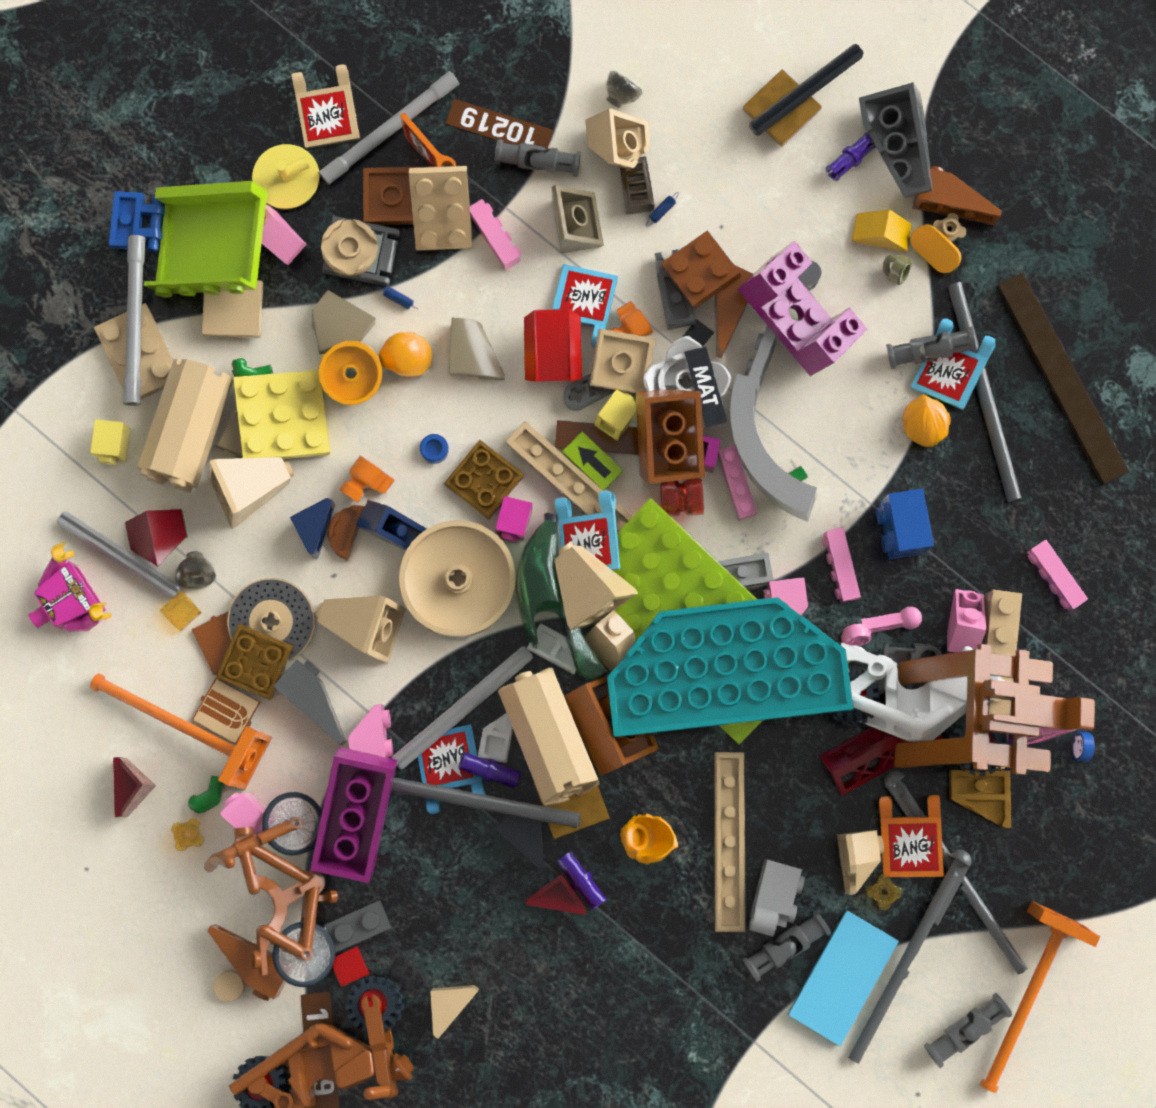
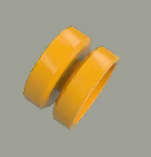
[319,341,383,405]

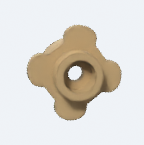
[933,213,966,242]

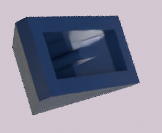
[290,498,335,559]

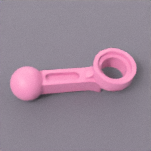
[841,607,922,646]

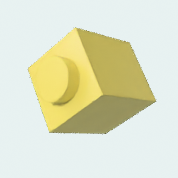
[594,389,637,441]
[90,419,131,465]

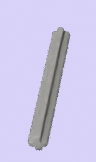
[57,511,182,599]

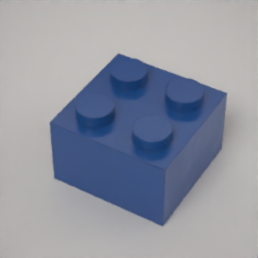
[876,488,934,560]

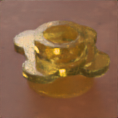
[171,818,204,851]
[866,874,902,910]

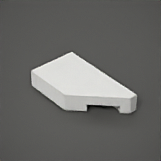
[527,623,576,675]
[478,713,513,763]

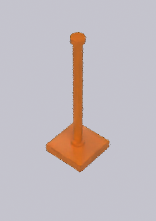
[90,673,272,790]
[980,901,1101,1093]

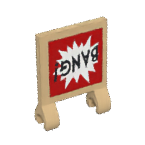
[292,64,360,149]

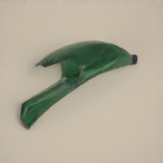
[516,513,608,680]

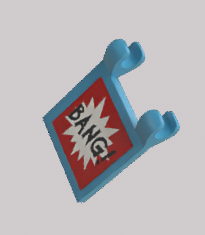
[414,724,485,814]

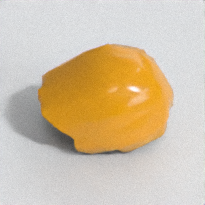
[379,332,433,377]

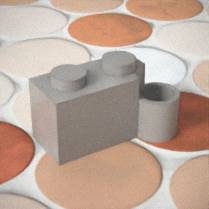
[749,859,805,937]

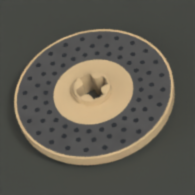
[227,578,315,662]

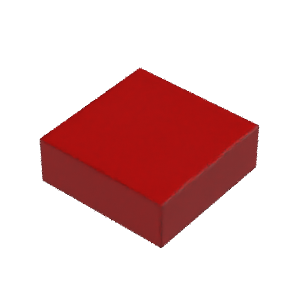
[333,946,370,987]

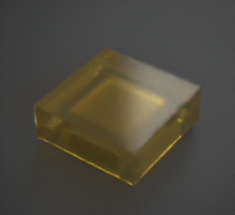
[160,591,202,632]

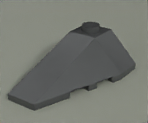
[859,82,933,198]

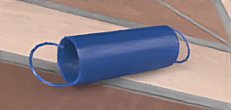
[646,192,679,226]
[378,286,419,310]

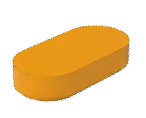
[911,224,961,273]

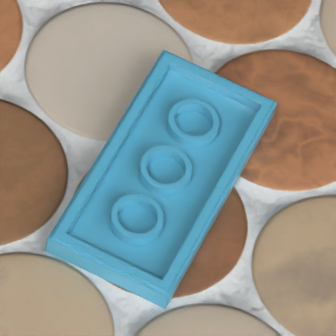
[787,910,899,1047]

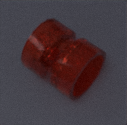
[660,478,704,517]

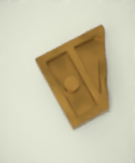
[949,770,1011,828]

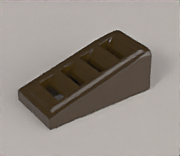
[619,156,655,215]

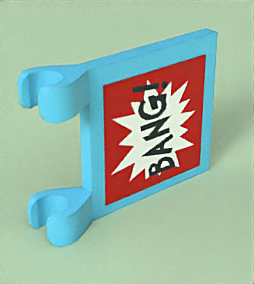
[552,264,618,348]
[911,319,995,410]
[555,491,621,570]

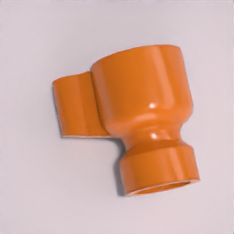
[610,301,653,337]
[339,456,395,503]

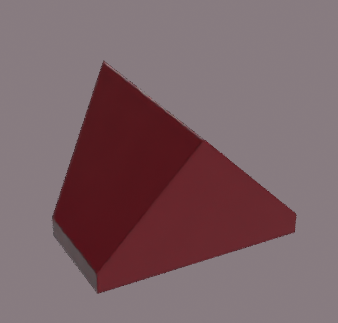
[125,509,188,567]
[113,757,156,817]
[526,873,586,915]

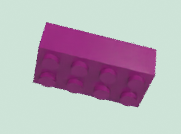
[310,747,398,883]

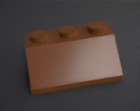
[635,389,705,484]
[564,675,659,777]

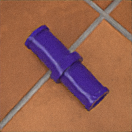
[825,132,876,181]
[458,752,520,789]
[556,851,607,910]

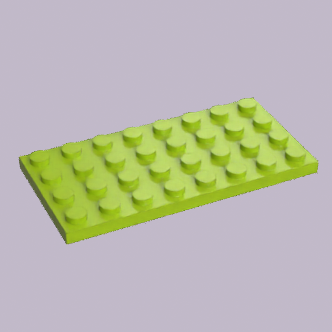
[613,498,763,744]

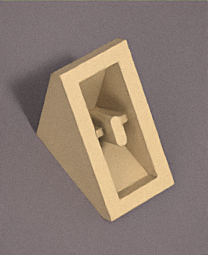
[430,985,479,1039]

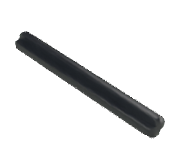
[749,44,864,136]

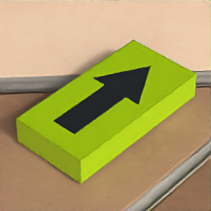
[562,432,623,491]

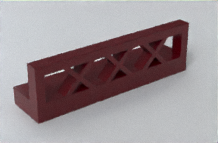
[820,727,943,796]

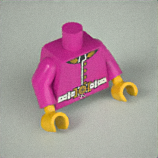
[28,542,112,632]

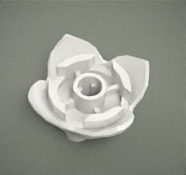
[643,336,731,417]

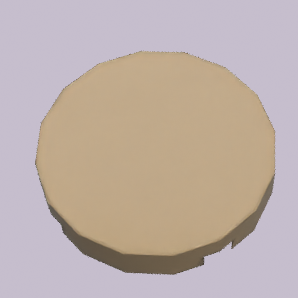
[321,219,378,276]

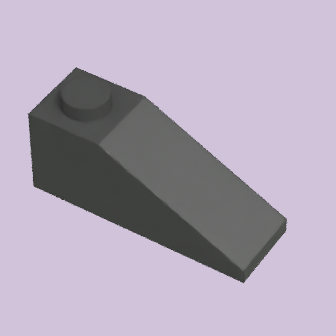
[273,660,346,746]

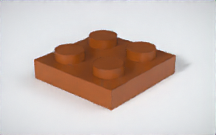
[363,167,420,225]
[661,230,741,309]

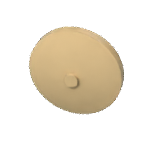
[399,520,516,637]

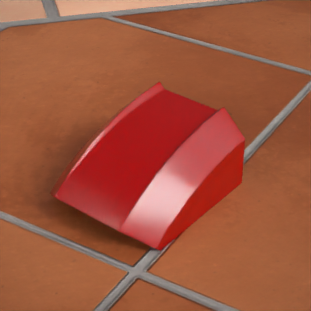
[524,309,582,382]

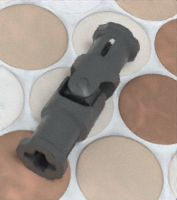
[494,139,581,177]
[886,326,977,369]
[742,911,832,982]
[924,993,1012,1068]

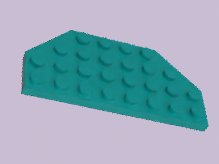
[607,597,854,737]

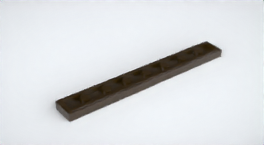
[996,272,1130,485]

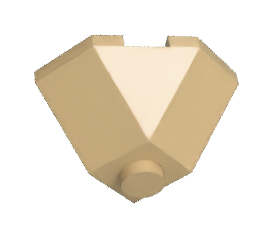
[585,109,650,170]
[837,830,884,895]

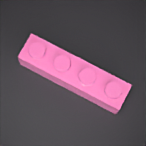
[470,199,521,271]
[717,446,757,521]
[822,527,861,603]
[1027,540,1088,611]

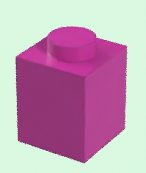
[495,496,533,543]

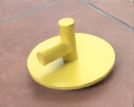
[252,144,320,209]

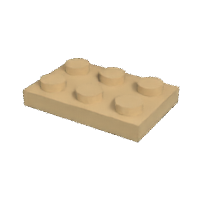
[409,166,472,250]
[94,303,173,399]

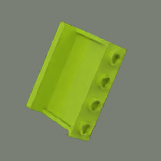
[144,181,268,297]

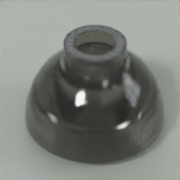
[606,71,643,109]
[175,551,216,589]

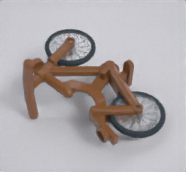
[204,792,337,987]

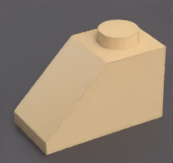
[582,610,636,672]

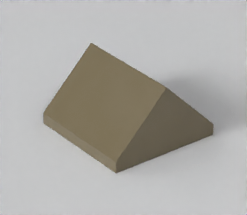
[551,185,604,253]

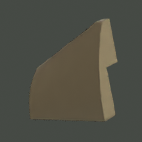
[449,317,505,380]

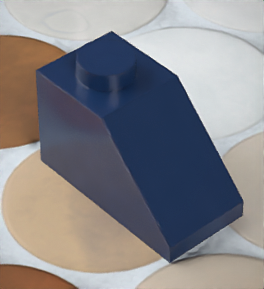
[356,500,427,551]

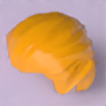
[901,395,951,447]
[620,813,678,864]

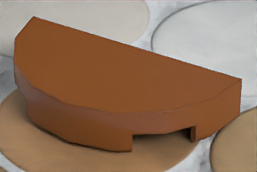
[327,505,365,561]

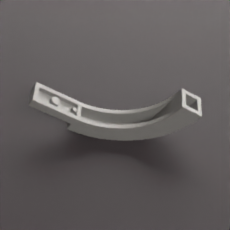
[730,325,817,522]

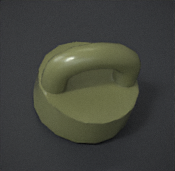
[883,255,912,285]

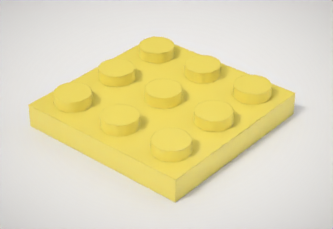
[233,370,330,459]

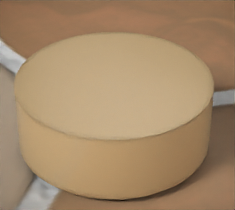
[213,970,245,1002]

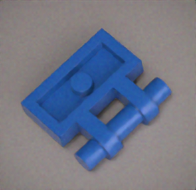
[109,191,165,252]

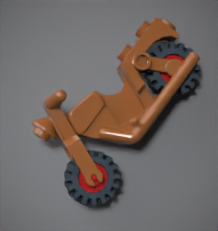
[229,976,414,1108]

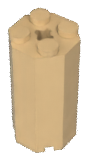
[137,359,233,493]
[498,668,600,807]

